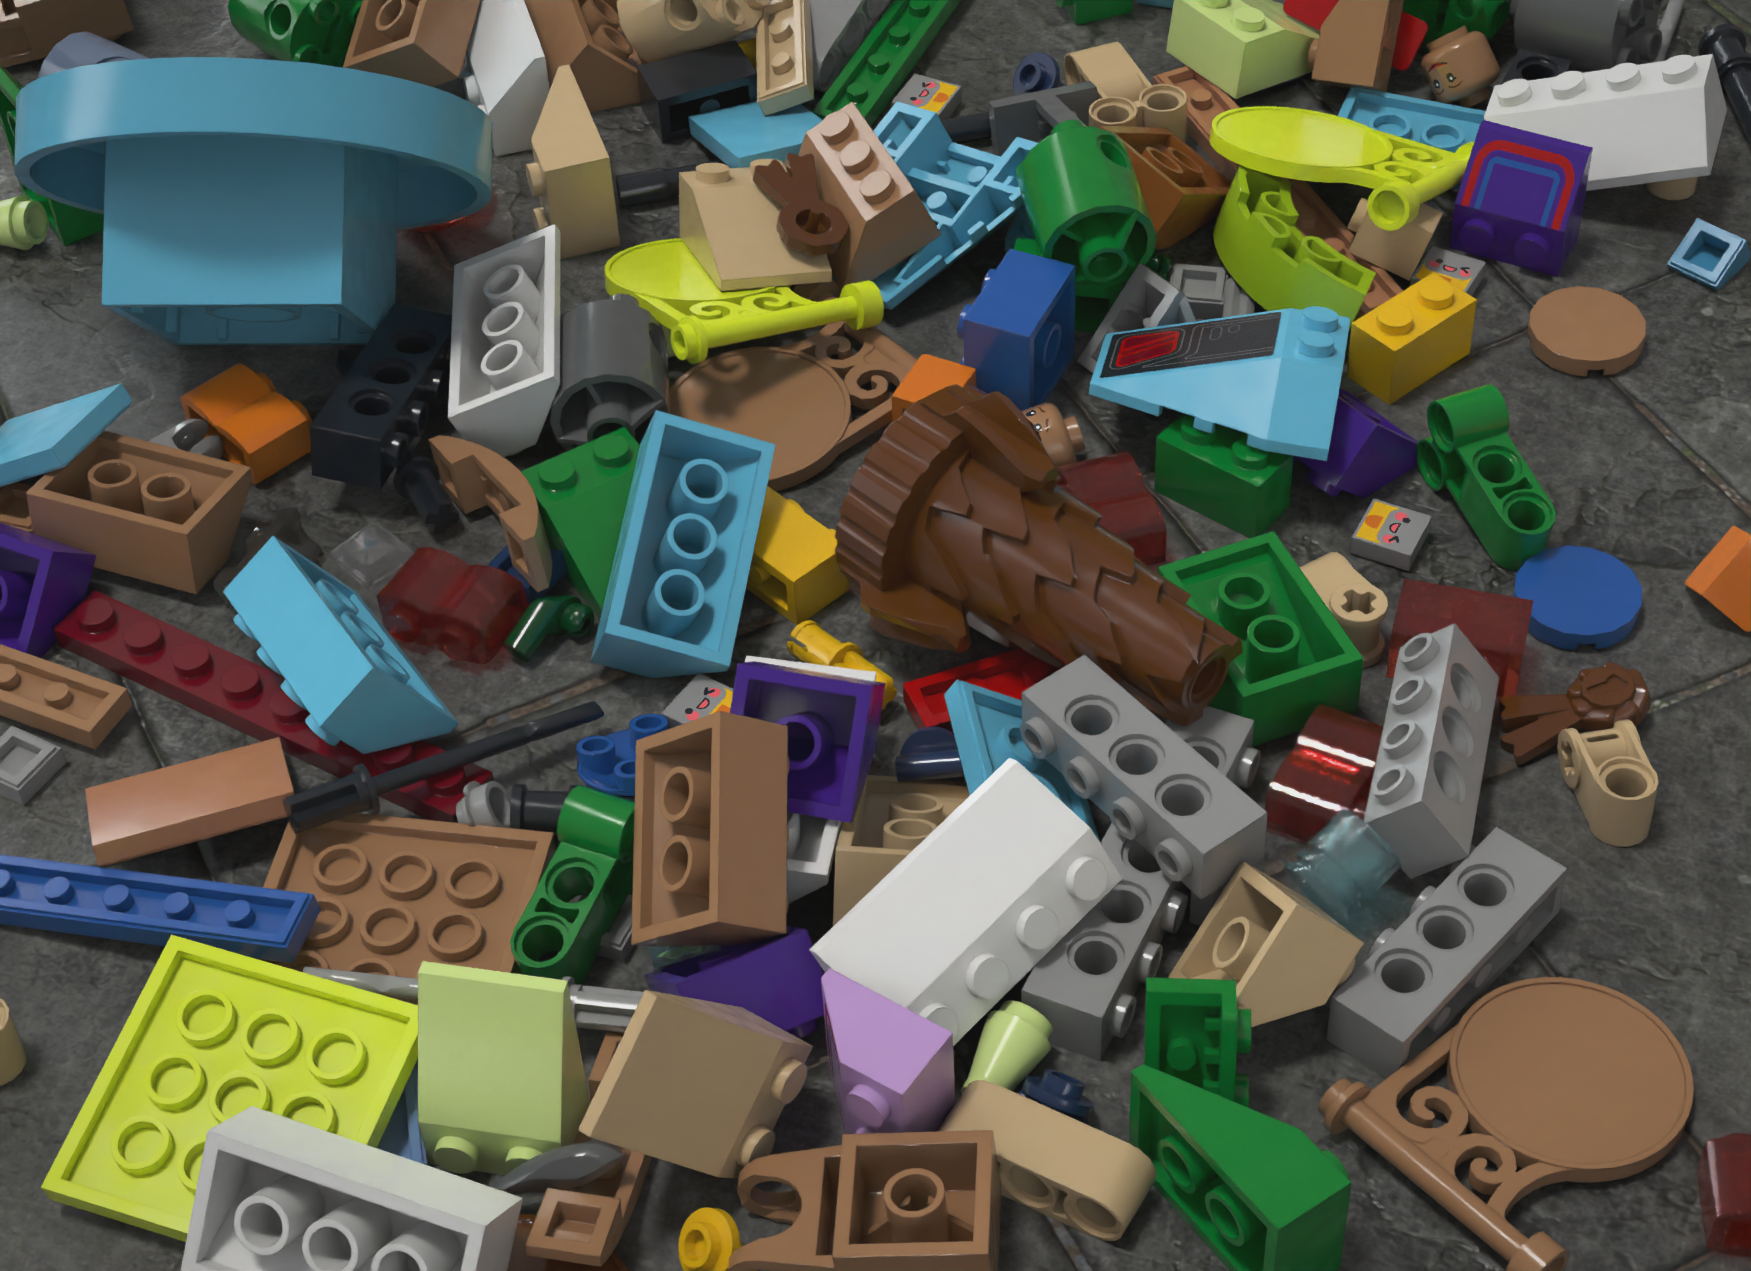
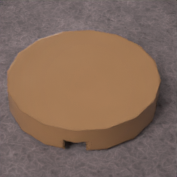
[1527,286,1646,376]

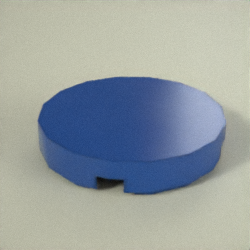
[1513,545,1642,650]

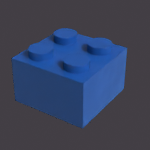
[957,249,1075,411]

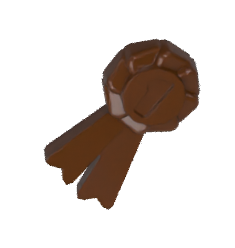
[753,153,849,257]
[1499,662,1651,765]

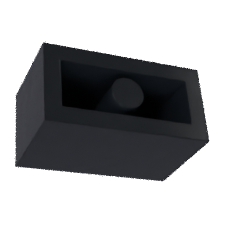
[637,40,757,144]

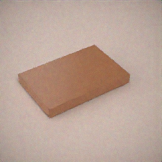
[85,737,295,867]

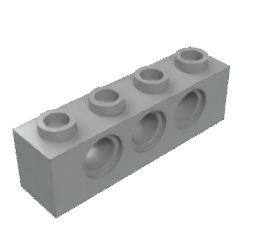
[1363,623,1499,879]
[1020,655,1268,899]
[1326,827,1567,1079]

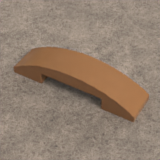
[428,435,552,592]
[526,1031,652,1267]

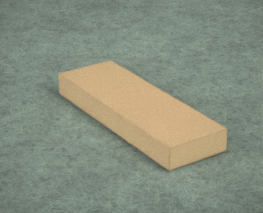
[756,0,814,116]

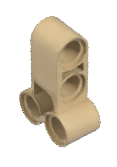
[1064,41,1187,143]

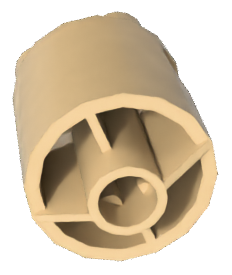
[617,0,770,63]

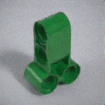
[1416,384,1556,571]
[510,785,635,985]

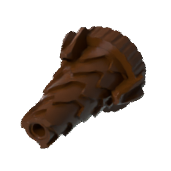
[835,384,1243,727]

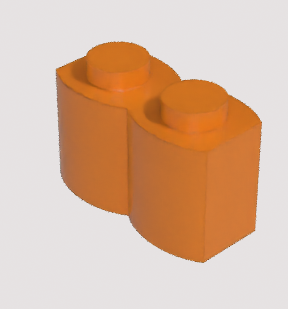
[180,363,313,485]

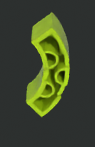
[1213,165,1376,332]

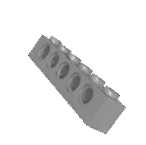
[1021,706,1261,1061]

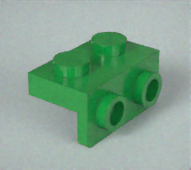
[1144,977,1252,1107]

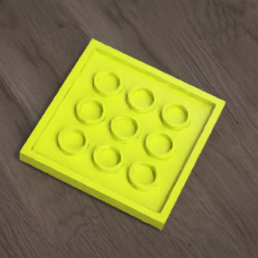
[41,935,418,1242]

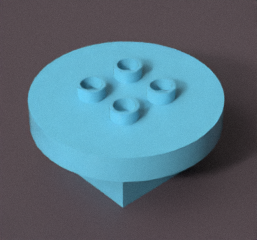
[14,57,493,345]

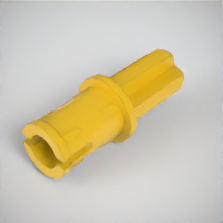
[787,620,897,710]

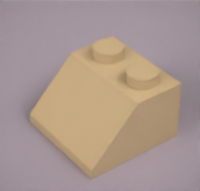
[1168,860,1364,1027]

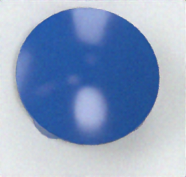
[576,714,670,796]

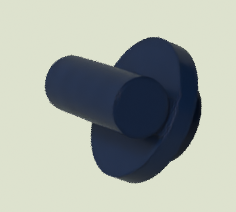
[1013,52,1066,96]
[895,726,965,782]
[1018,1069,1094,1125]

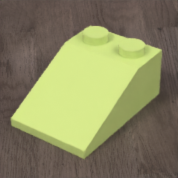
[1166,0,1320,99]
[418,961,590,1175]

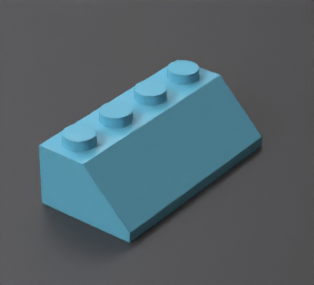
[590,410,776,678]
[223,536,459,754]

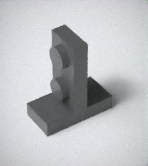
[988,81,1098,157]

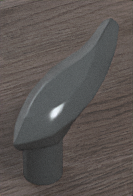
[492,1138,624,1195]

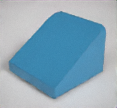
[1667,218,1751,291]

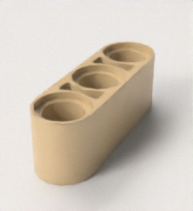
[938,1080,1157,1241]

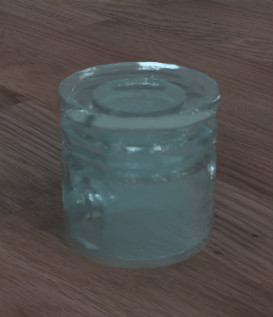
[1284,808,1402,926]

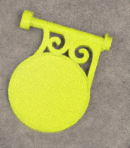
[1209,106,1474,231]
[604,238,884,364]

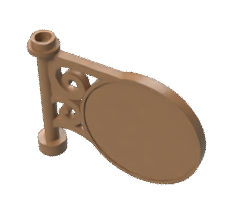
[669,279,918,491]
[1318,977,1694,1271]

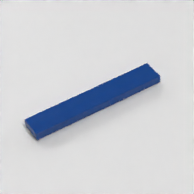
[0,854,321,963]

